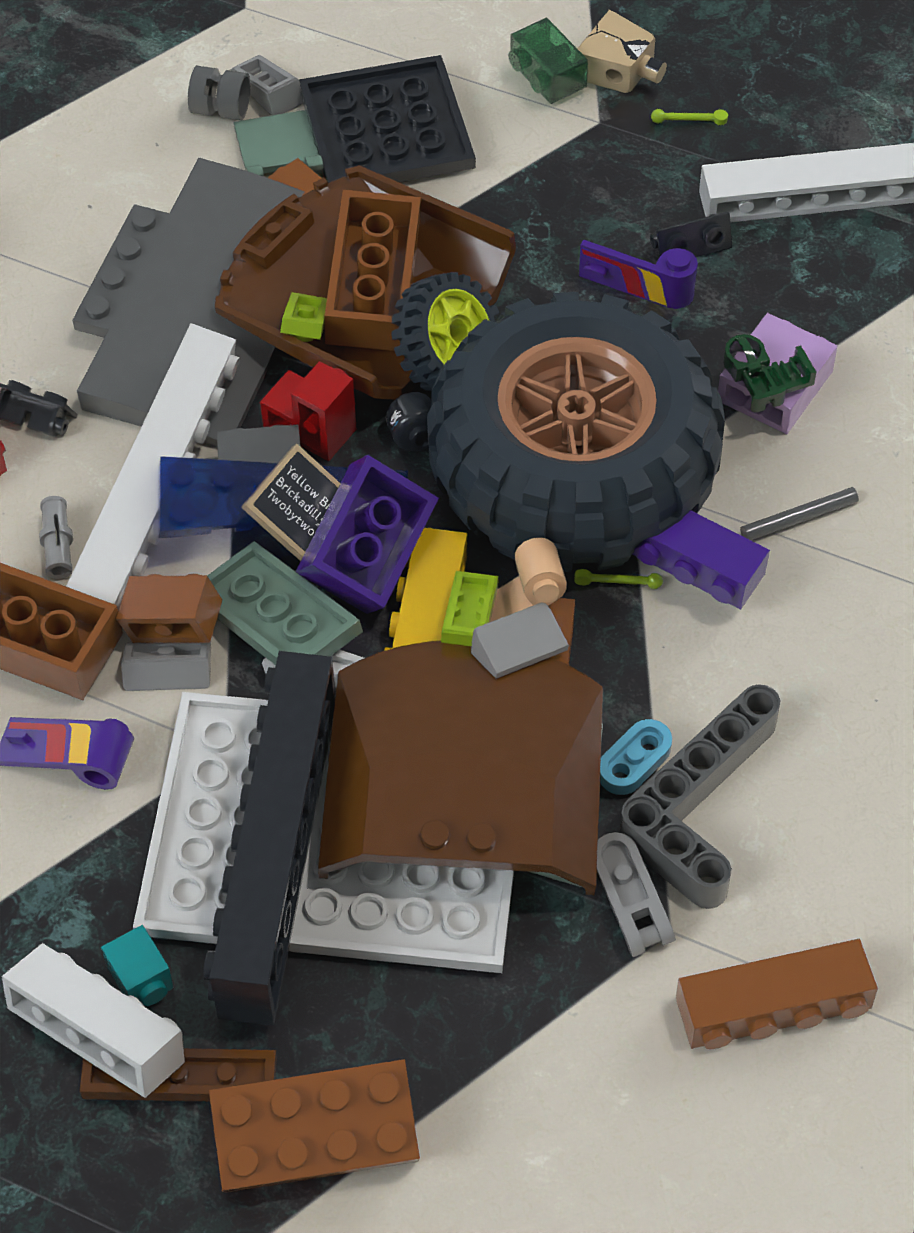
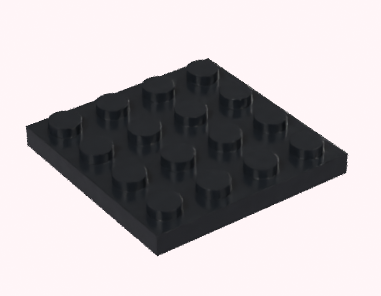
[299,55,476,183]

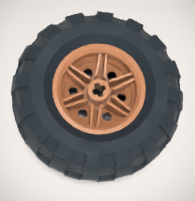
[427,292,725,572]

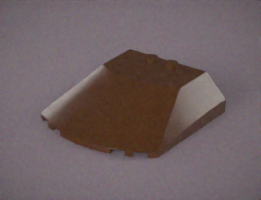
[215,165,516,400]
[318,641,603,895]

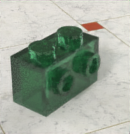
[508,17,588,104]

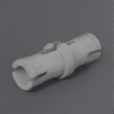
[39,496,73,579]

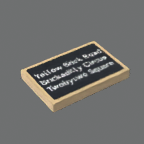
[241,444,340,561]

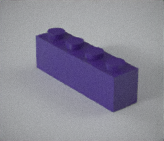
[632,510,770,610]

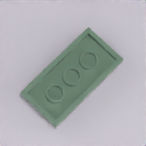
[207,541,363,665]

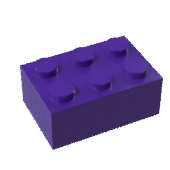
[295,455,439,614]

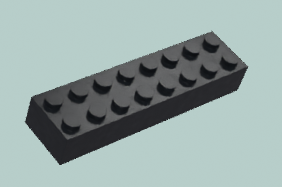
[204,651,336,1026]

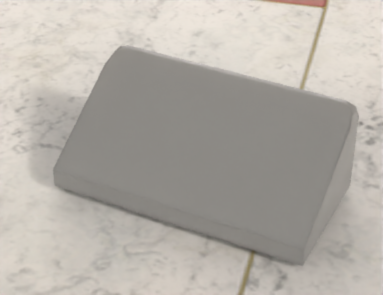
[471,602,569,678]
[121,642,211,691]

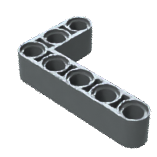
[620,684,780,909]

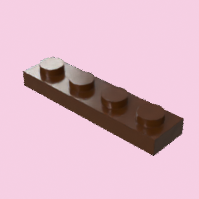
[80,1048,277,1101]

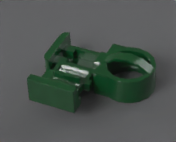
[723,334,817,412]

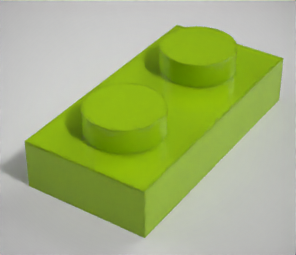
[280,292,327,342]

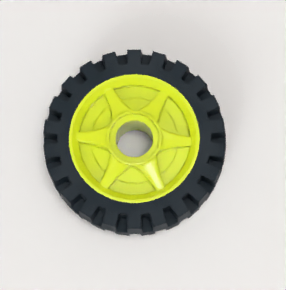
[391,272,499,391]

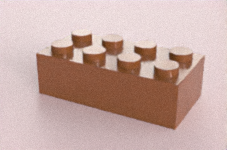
[325,190,421,351]
[0,563,123,700]
[209,1059,420,1193]

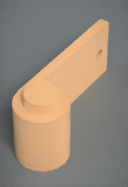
[490,538,567,622]

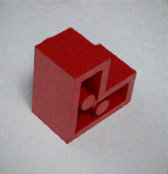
[260,361,357,461]

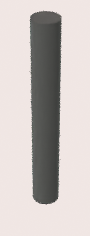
[740,487,859,540]

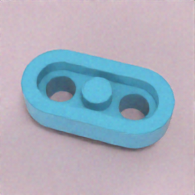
[600,719,672,795]

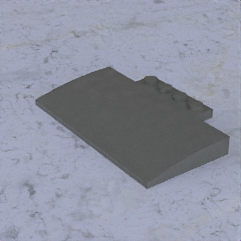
[72,157,305,447]

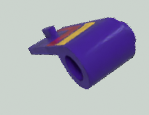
[579,240,698,309]
[0,717,134,790]

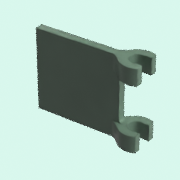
[233,110,324,178]

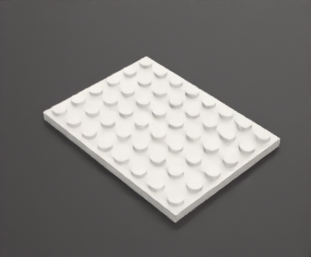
[133,692,514,973]

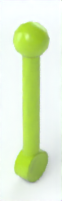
[651,109,728,125]
[575,569,663,589]

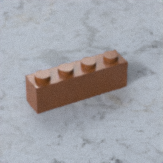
[676,938,878,1049]

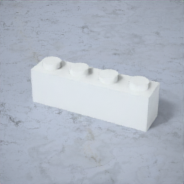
[2,943,185,1098]

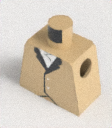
[574,10,667,93]

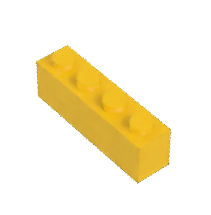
[384,528,467,651]

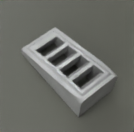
[230,55,303,115]

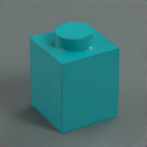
[101,924,174,1006]

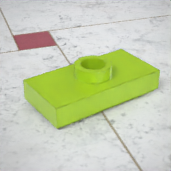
[441,571,498,646]

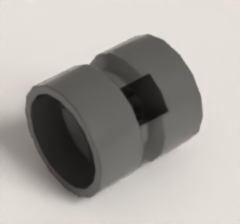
[188,65,251,120]

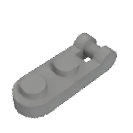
[597,832,676,957]

